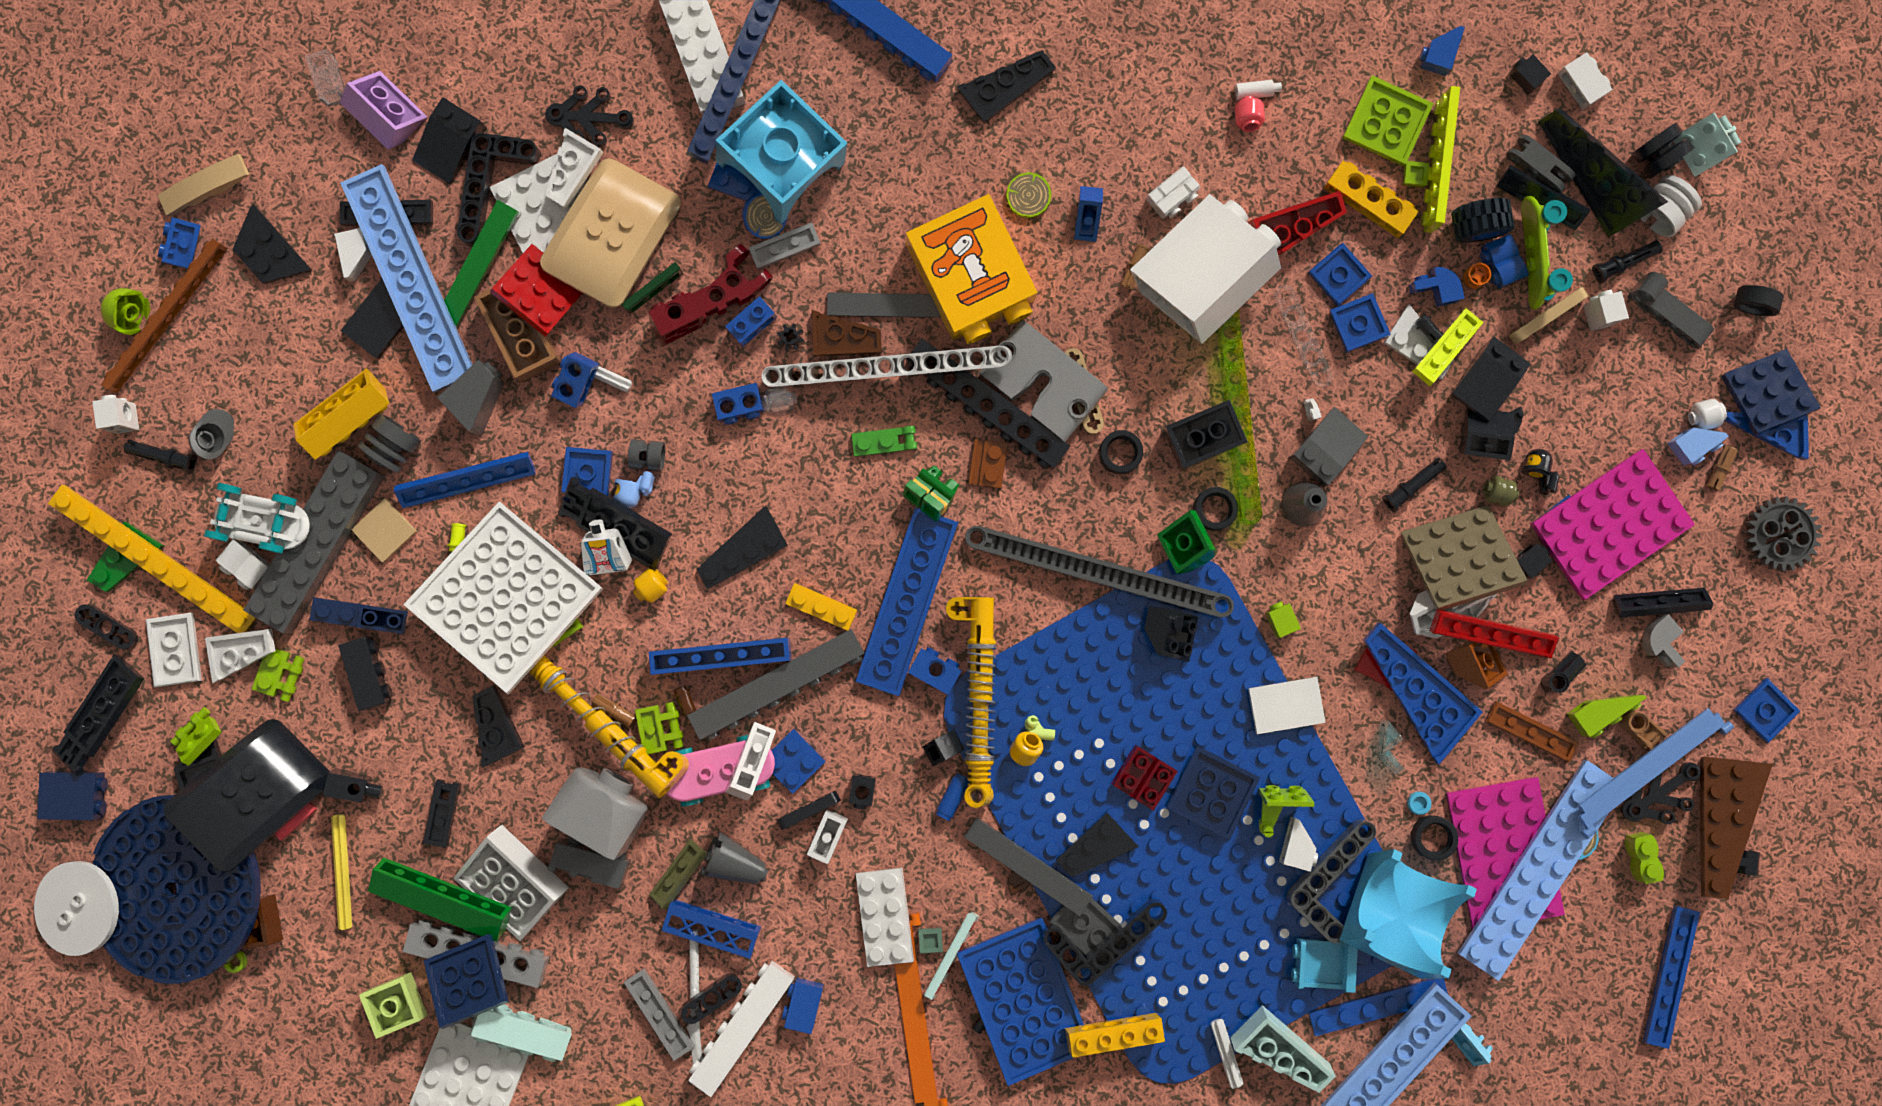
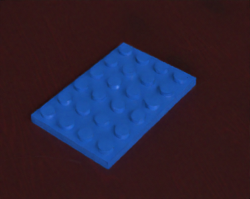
[957,917,1084,1086]

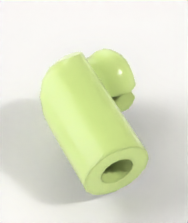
[1025,715,1055,741]

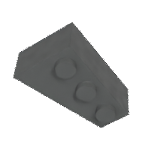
[548,837,631,889]

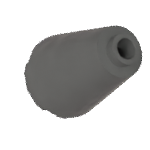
[1282,481,1328,527]
[700,831,768,885]

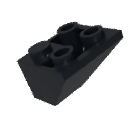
[1144,606,1198,662]

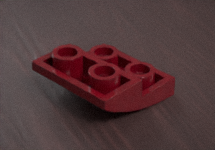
[1111,745,1178,811]

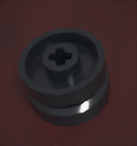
[1631,122,1695,179]

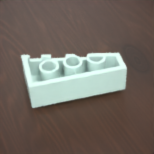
[471,1004,572,1062]

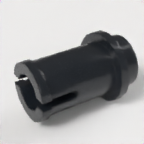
[1414,314,1444,344]

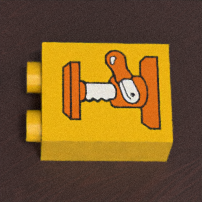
[905,194,1038,344]

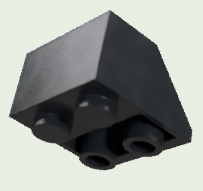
[1459,407,1515,460]

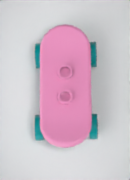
[663,734,775,807]

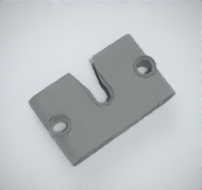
[979,320,1108,442]

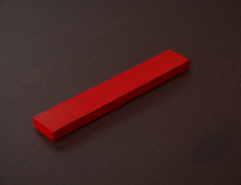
[1429,609,1559,659]

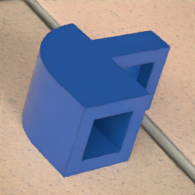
[1409,267,1465,307]

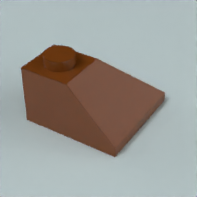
[1446,641,1508,689]

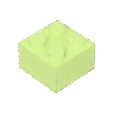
[359,972,428,1039]

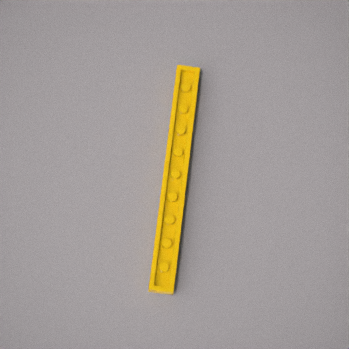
[48,485,257,633]

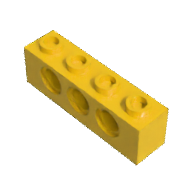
[1323,160,1419,238]
[1065,1013,1165,1058]

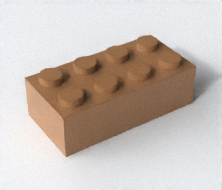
[474,288,561,382]

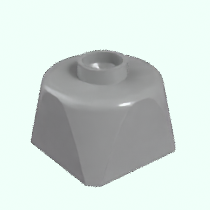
[542,767,648,860]

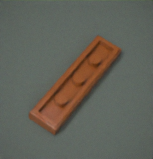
[1484,701,1579,763]

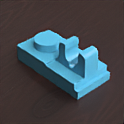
[1451,1023,1492,1066]

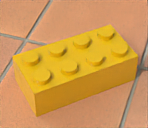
[294,368,389,460]

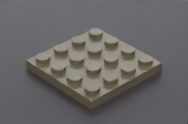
[1401,505,1528,610]

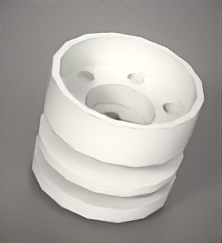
[1641,175,1702,237]

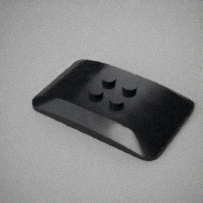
[164,719,330,872]

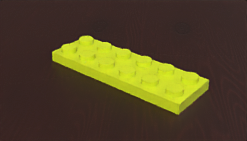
[1421,86,1460,233]

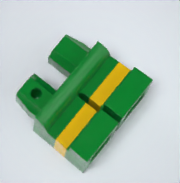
[903,465,959,522]

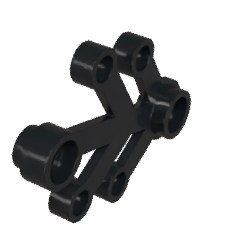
[545,85,634,147]
[1621,762,1701,824]

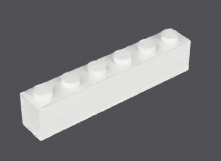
[688,961,795,1097]

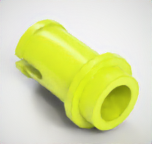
[447,523,466,552]

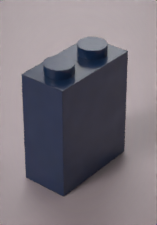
[37,771,108,820]

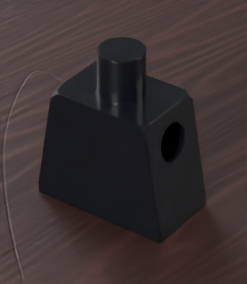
[322,768,383,803]

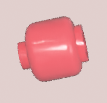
[1234,96,1265,132]

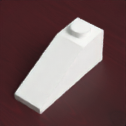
[726,722,776,801]

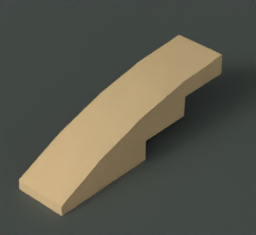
[158,154,249,216]

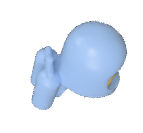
[613,471,655,509]

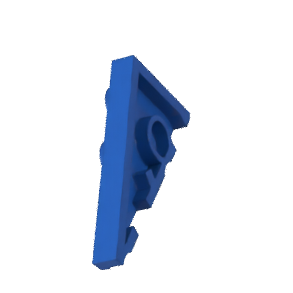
[1724,412,1809,460]

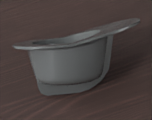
[188,409,234,460]

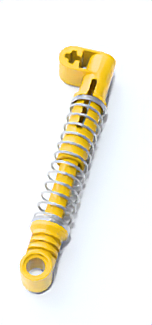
[946,597,997,808]

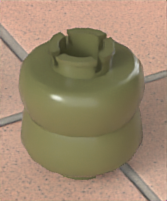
[1482,475,1519,507]

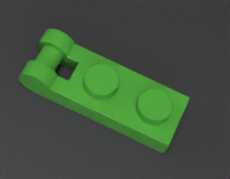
[852,426,918,457]

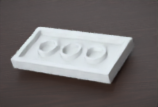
[856,867,914,967]

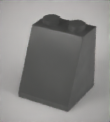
[437,360,505,436]

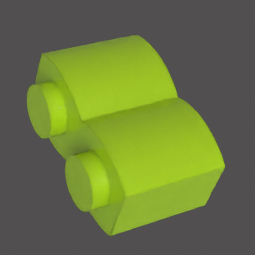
[1625,832,1664,884]

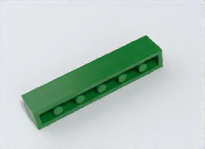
[368,857,512,942]

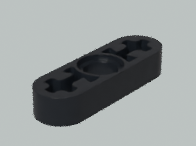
[75,604,138,649]
[776,790,841,830]
[680,973,742,1024]

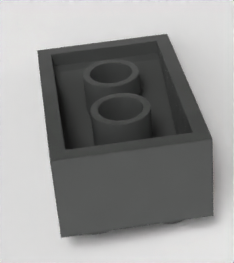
[1289,407,1369,487]

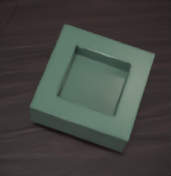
[918,927,943,953]

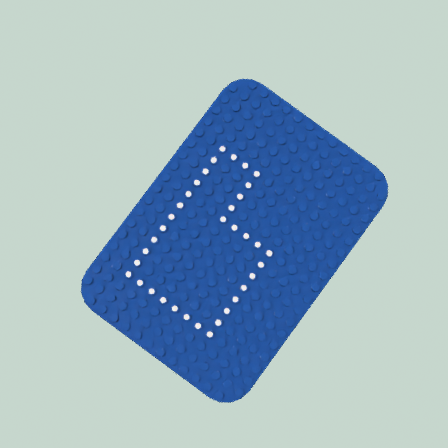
[944,560,1392,1084]

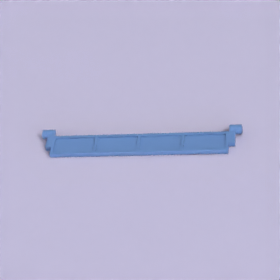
[1577,708,1734,839]

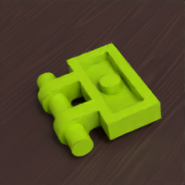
[252,648,305,702]
[635,702,684,754]
[171,707,222,766]

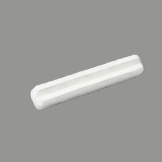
[574,364,632,392]
[1210,1019,1243,1089]

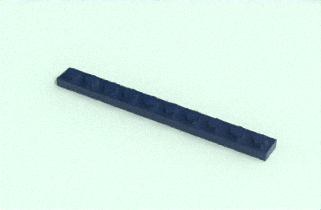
[686,0,780,164]

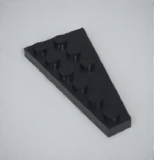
[1538,108,1668,237]

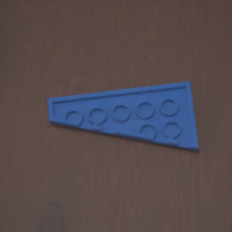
[1363,622,1483,765]

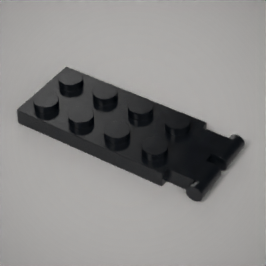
[558,477,672,571]
[52,654,145,776]

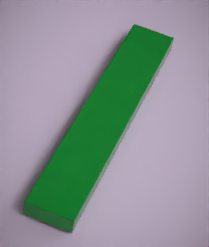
[444,200,519,329]

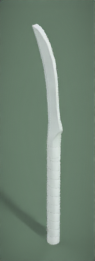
[686,929,716,1092]

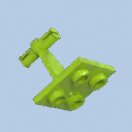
[1258,785,1314,837]

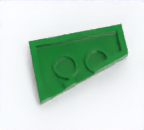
[87,522,165,592]

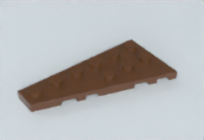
[1700,756,1773,899]

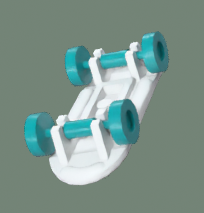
[203,483,310,554]

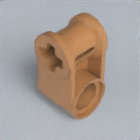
[1620,711,1667,752]

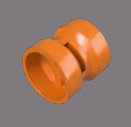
[1463,263,1491,289]

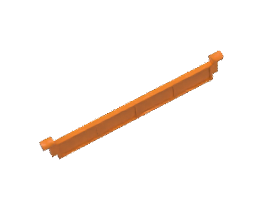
[894,913,948,1106]

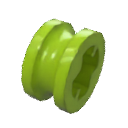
[224,951,247,973]

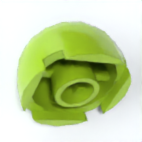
[100,288,151,335]

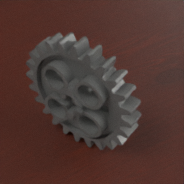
[1743,496,1823,571]

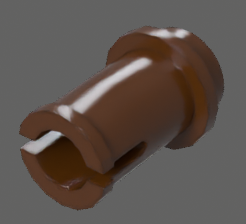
[673,685,697,716]

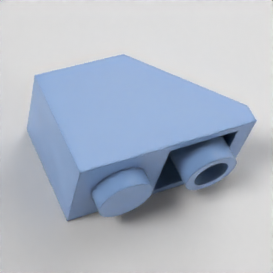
[1667,428,1729,466]

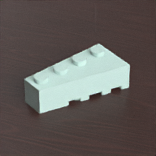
[1230,1005,1336,1093]

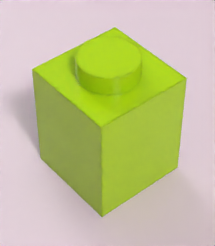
[1265,601,1301,638]

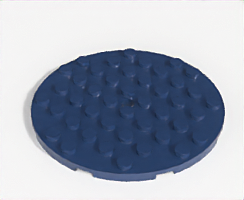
[93,794,261,984]

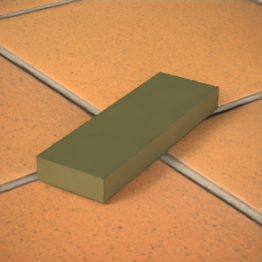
[649,839,708,910]

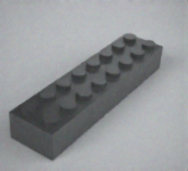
[243,450,385,634]

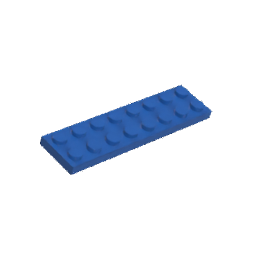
[855,508,958,696]

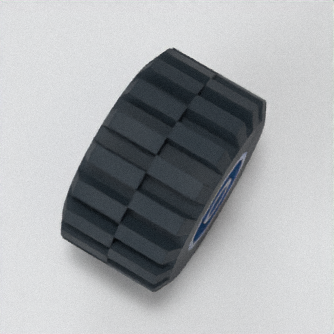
[1451,198,1515,243]

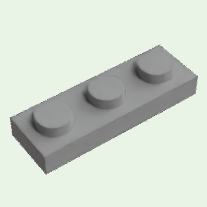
[749,222,821,270]

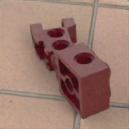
[648,244,773,347]

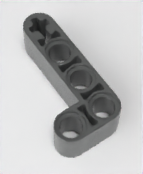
[1627,272,1714,349]

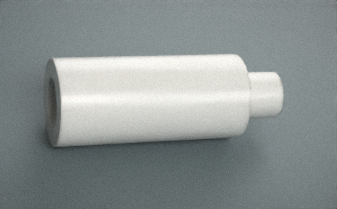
[1235,80,1282,100]

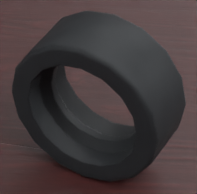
[1734,285,1784,317]
[1099,430,1143,474]
[1193,487,1238,531]
[1411,815,1458,861]

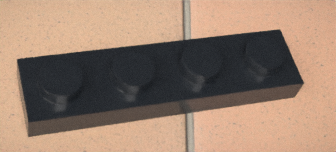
[1496,165,1590,230]
[340,200,433,226]
[1612,588,1714,618]

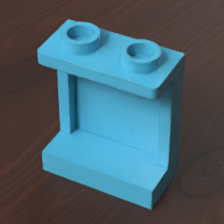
[1291,938,1358,993]

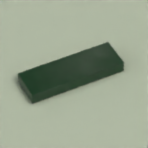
[622,262,683,314]

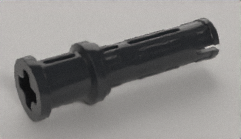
[1592,240,1663,284]
[124,439,197,474]
[1382,457,1447,513]

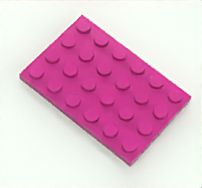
[1530,449,1695,600]
[1446,777,1565,929]

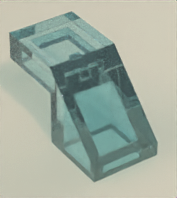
[1377,720,1404,774]

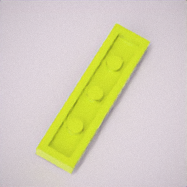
[1412,308,1484,386]

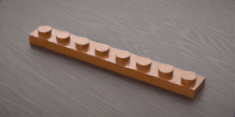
[101,238,228,393]

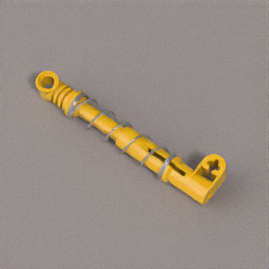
[529,655,689,798]

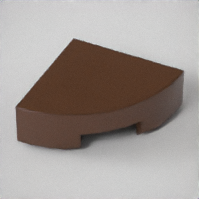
[1008,871,1031,896]

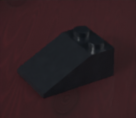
[412,97,487,185]
[1450,336,1531,422]
[1163,400,1248,471]

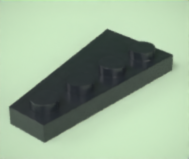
[957,50,1056,124]
[696,505,788,589]

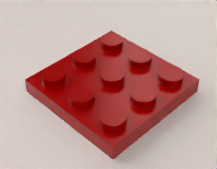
[490,244,583,337]

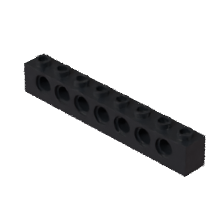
[906,338,1070,470]

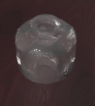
[762,386,797,417]

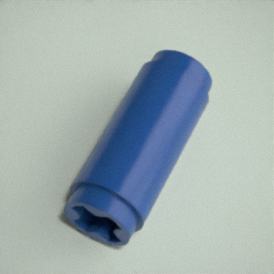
[936,773,970,821]

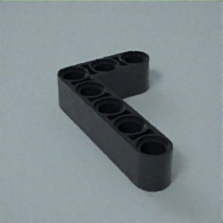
[457,133,541,247]
[1042,899,1167,986]

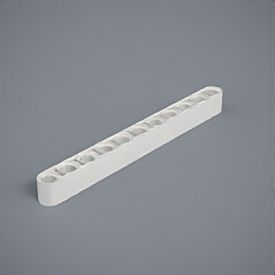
[761,346,1012,387]

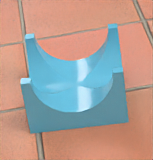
[715,80,848,224]
[1339,849,1477,979]

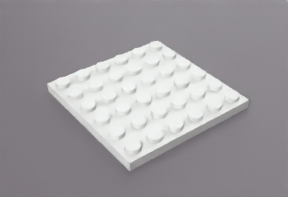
[403,502,603,695]

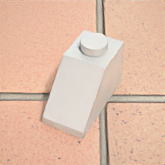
[335,228,372,282]
[1279,817,1318,872]

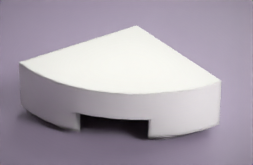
[1303,398,1321,422]

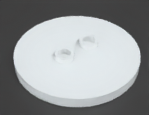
[34,861,119,956]

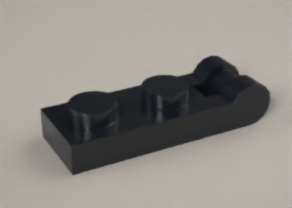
[423,779,461,848]

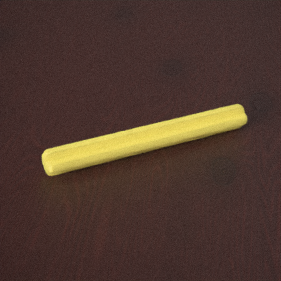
[331,814,352,930]

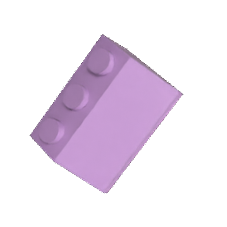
[340,71,428,149]

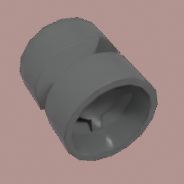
[628,439,666,471]

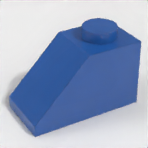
[1419,26,1465,76]
[1074,186,1103,242]

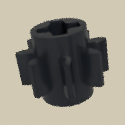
[777,323,805,352]

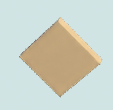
[351,498,418,563]

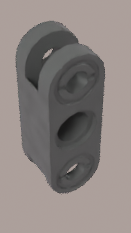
[1506,134,1575,193]

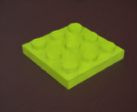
[1342,75,1434,167]

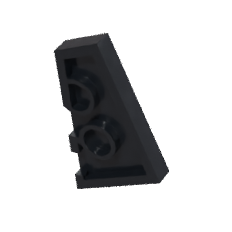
[472,685,525,768]

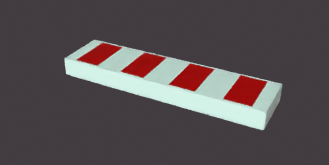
[925,912,980,1000]

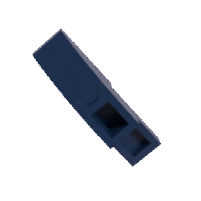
[309,597,408,634]

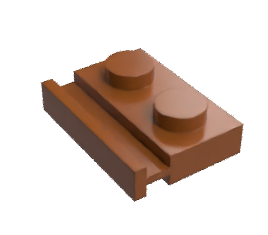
[969,439,1008,489]

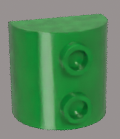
[1157,510,1217,574]

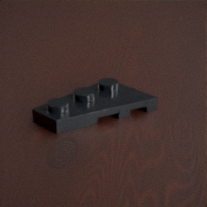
[1056,812,1139,877]

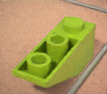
[1567,695,1646,738]

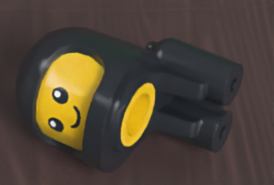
[1521,449,1560,495]

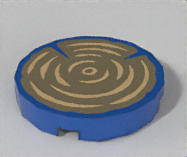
[742,193,787,239]

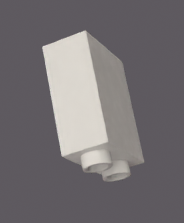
[1130,194,1281,344]

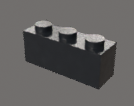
[338,637,392,711]

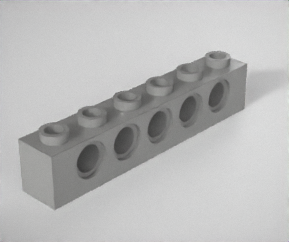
[403,919,550,988]

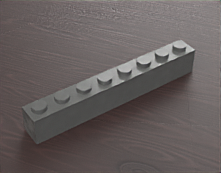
[687,629,865,742]

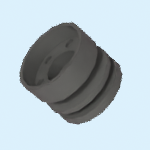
[358,414,422,473]

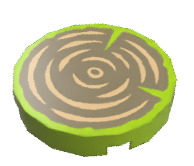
[1006,172,1052,219]

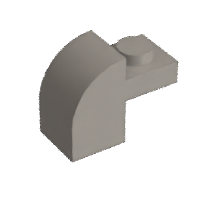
[1642,614,1686,667]

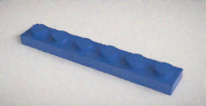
[394,452,536,508]
[1643,905,1700,1049]
[1308,978,1448,1036]

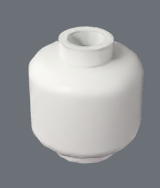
[1688,399,1727,430]

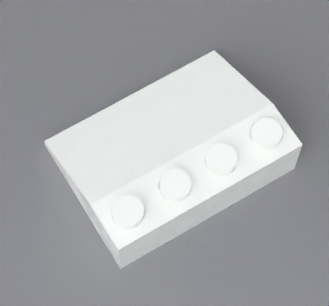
[453,825,569,941]

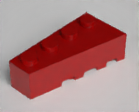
[1248,191,1347,256]

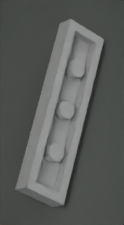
[624,968,695,1061]

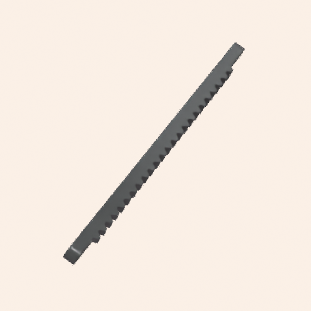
[965,526,1234,618]

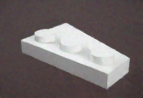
[545,128,604,209]
[1383,304,1454,380]
[205,629,275,683]

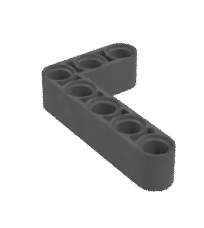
[1286,819,1376,943]

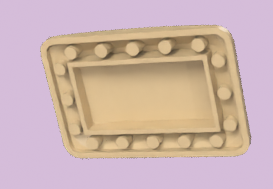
[540,159,681,308]

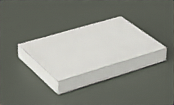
[146,613,202,687]
[1248,677,1326,734]

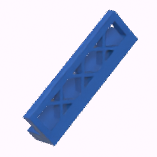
[662,899,761,959]

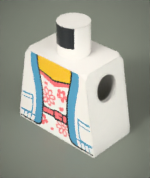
[581,520,632,575]

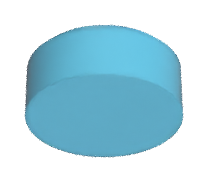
[1407,791,1431,815]

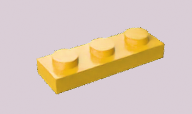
[785,583,858,631]

